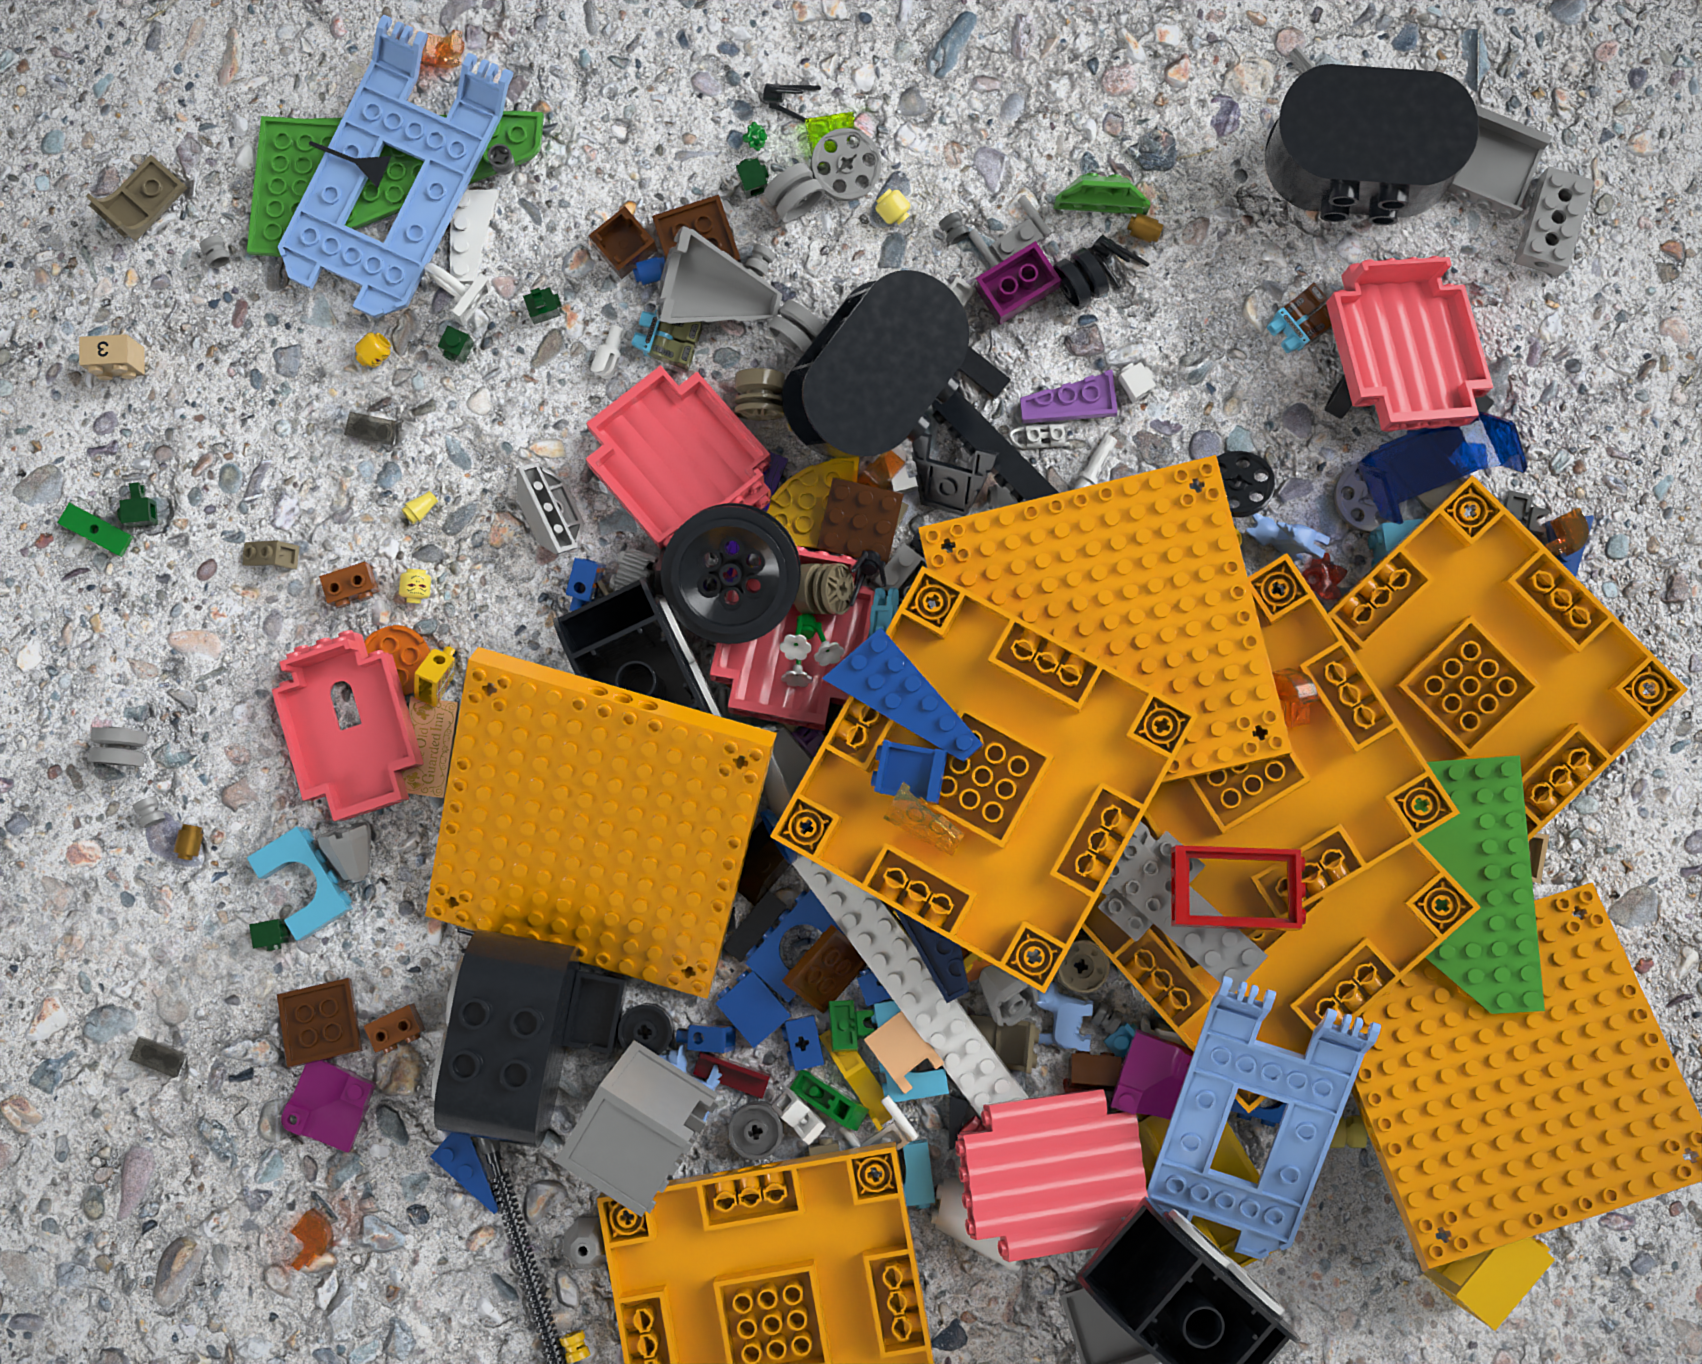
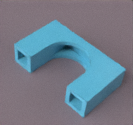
[247,826,353,941]
[870,1000,949,1103]
[840,1139,935,1209]

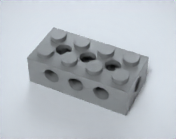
[1513,166,1595,277]

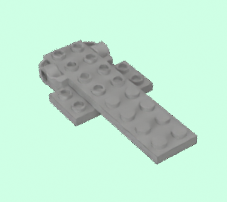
[1098,821,1268,993]

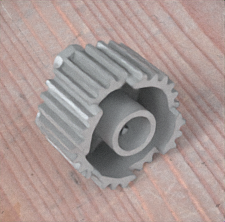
[609,547,658,591]

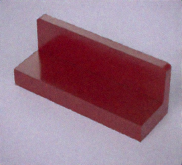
[693,1051,771,1099]

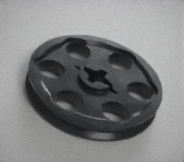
[1217,451,1275,518]

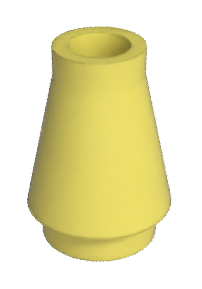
[401,491,438,524]

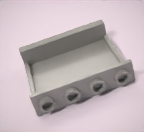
[1447,105,1552,219]
[1058,1282,1160,1364]

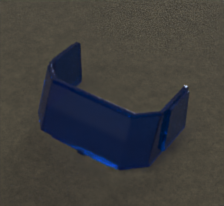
[1358,412,1528,525]

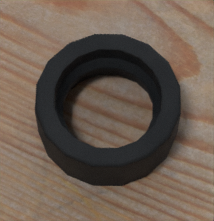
[1325,375,1352,419]

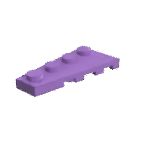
[1020,369,1118,423]

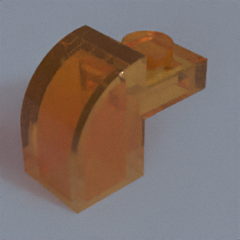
[421,29,465,68]
[857,450,906,490]
[1544,507,1589,556]
[1272,668,1318,728]
[291,1208,334,1271]

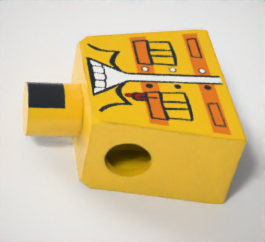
[414,646,457,707]

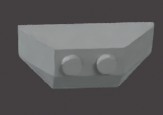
[516,462,585,555]

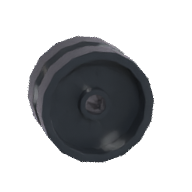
[1053,247,1109,310]
[618,1003,675,1056]

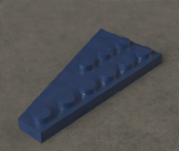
[893,907,969,1003]

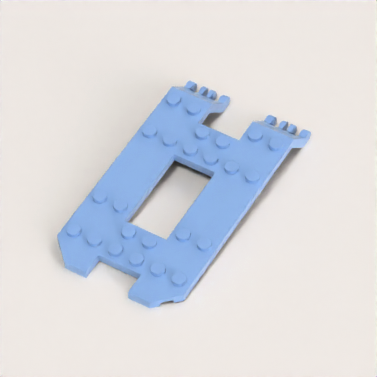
[278,15,513,318]
[1146,976,1381,1259]

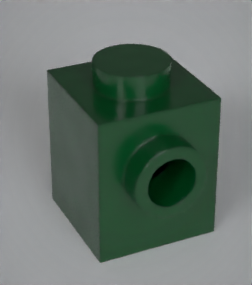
[736,157,769,199]
[437,325,474,364]
[249,919,291,951]

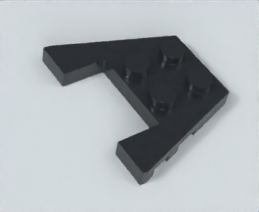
[909,433,999,516]

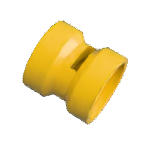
[559,1329,591,1364]

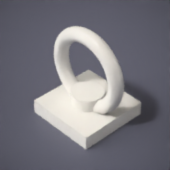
[424,263,492,327]

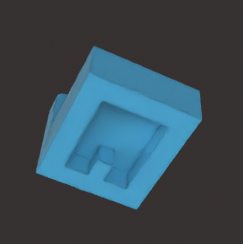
[1102,1021,1139,1059]

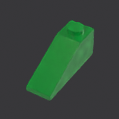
[790,1069,869,1131]

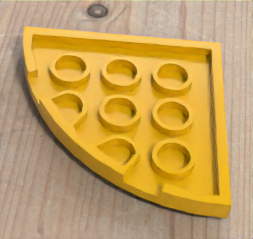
[767,457,860,551]

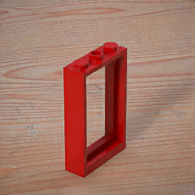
[1171,845,1306,931]

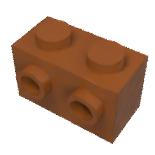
[319,561,379,608]
[364,1003,426,1054]

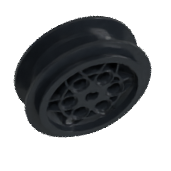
[661,503,801,644]

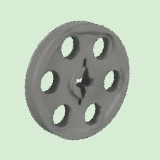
[810,128,881,201]
[1333,460,1408,533]

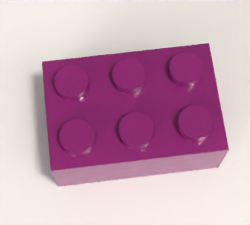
[974,241,1061,325]

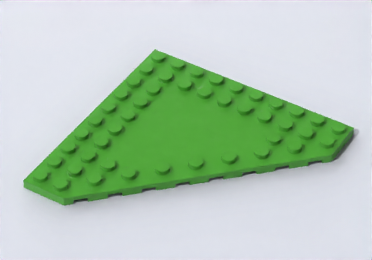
[1414,755,1545,1014]

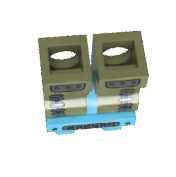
[632,310,703,371]

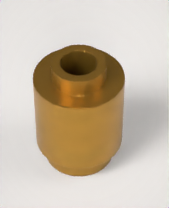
[1127,213,1164,243]
[173,824,203,860]

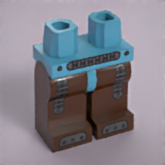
[1267,282,1332,354]

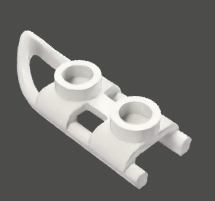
[1008,423,1070,449]

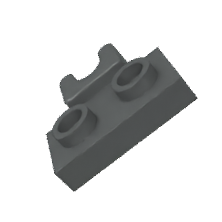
[1504,490,1550,536]

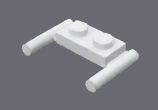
[839,1095,919,1151]

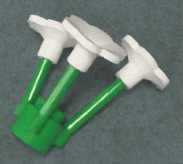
[780,614,845,687]

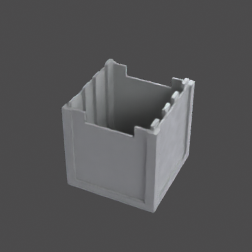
[555,1040,719,1217]

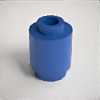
[633,257,665,286]

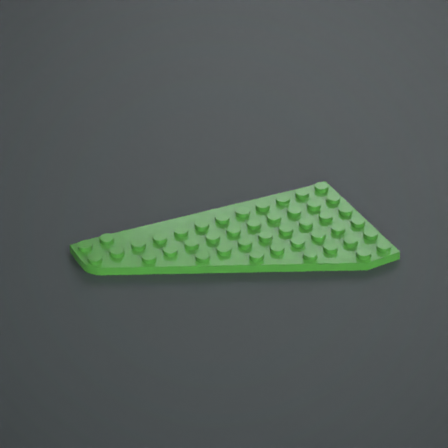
[247,111,544,257]

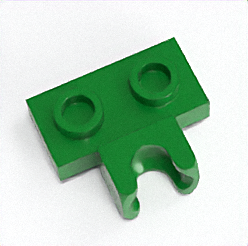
[828,1000,875,1052]

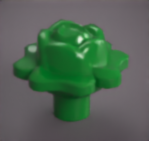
[743,122,767,151]

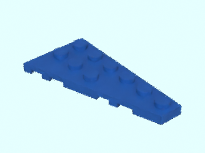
[822,627,983,762]

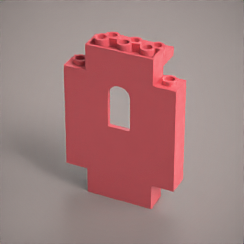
[271,630,424,822]

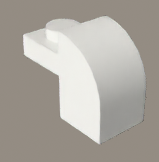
[772,1088,826,1145]

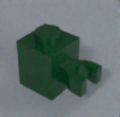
[523,287,562,325]
[117,482,158,528]

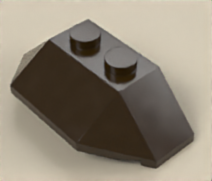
[737,821,814,906]

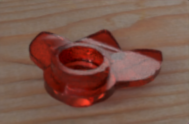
[1301,553,1348,600]

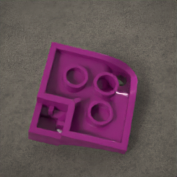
[1111,1029,1194,1120]
[281,1060,377,1153]

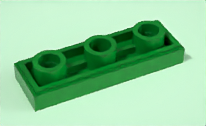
[57,502,134,557]

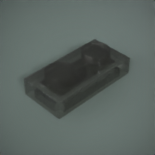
[344,412,398,446]
[129,1036,187,1078]

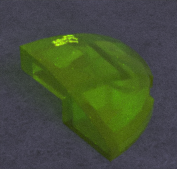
[804,112,854,165]

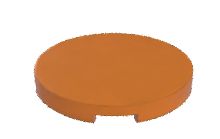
[364,625,430,696]

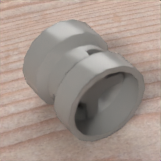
[199,235,231,268]
[744,244,776,277]
[132,796,166,828]

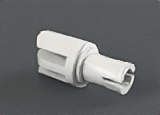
[590,325,625,381]

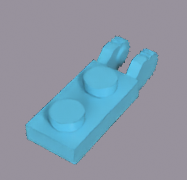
[868,588,899,638]

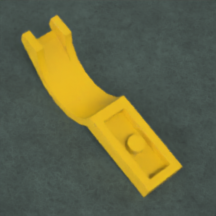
[819,1029,893,1131]

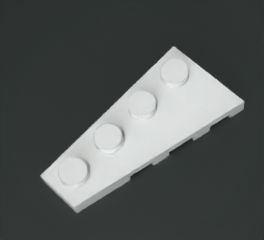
[450,189,499,284]

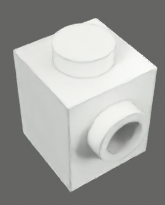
[1118,362,1156,403]

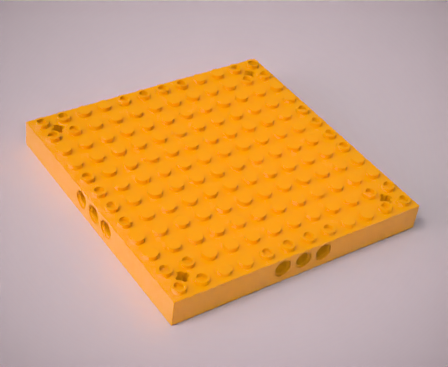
[918,455,1292,785]
[1327,475,1688,841]
[1140,553,1460,976]
[770,566,1199,994]
[425,647,777,999]
[1082,840,1481,1113]
[1349,882,1702,1272]
[597,1141,935,1364]

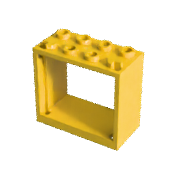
[1424,1237,1555,1331]

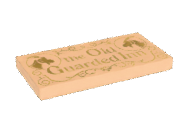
[402,696,460,798]

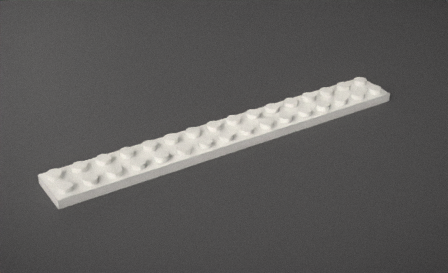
[792,852,1029,1117]

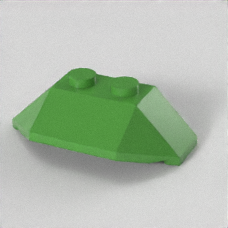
[1053,173,1150,215]

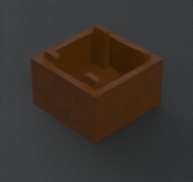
[588,206,658,280]

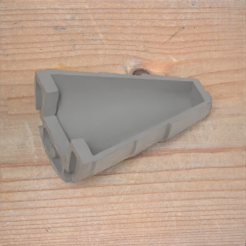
[656,226,783,324]

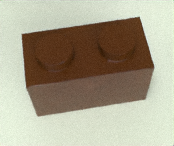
[1068,1050,1121,1091]

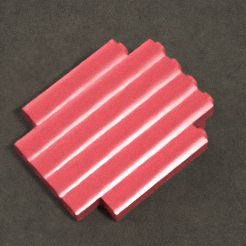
[1326,256,1493,432]
[585,365,771,549]
[710,546,875,731]
[955,1089,1148,1262]

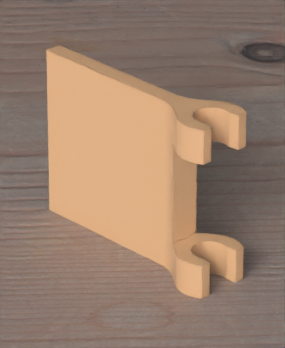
[864,1011,944,1094]

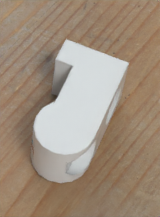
[885,448,918,494]

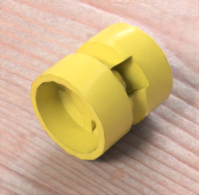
[1329,1115,1367,1148]

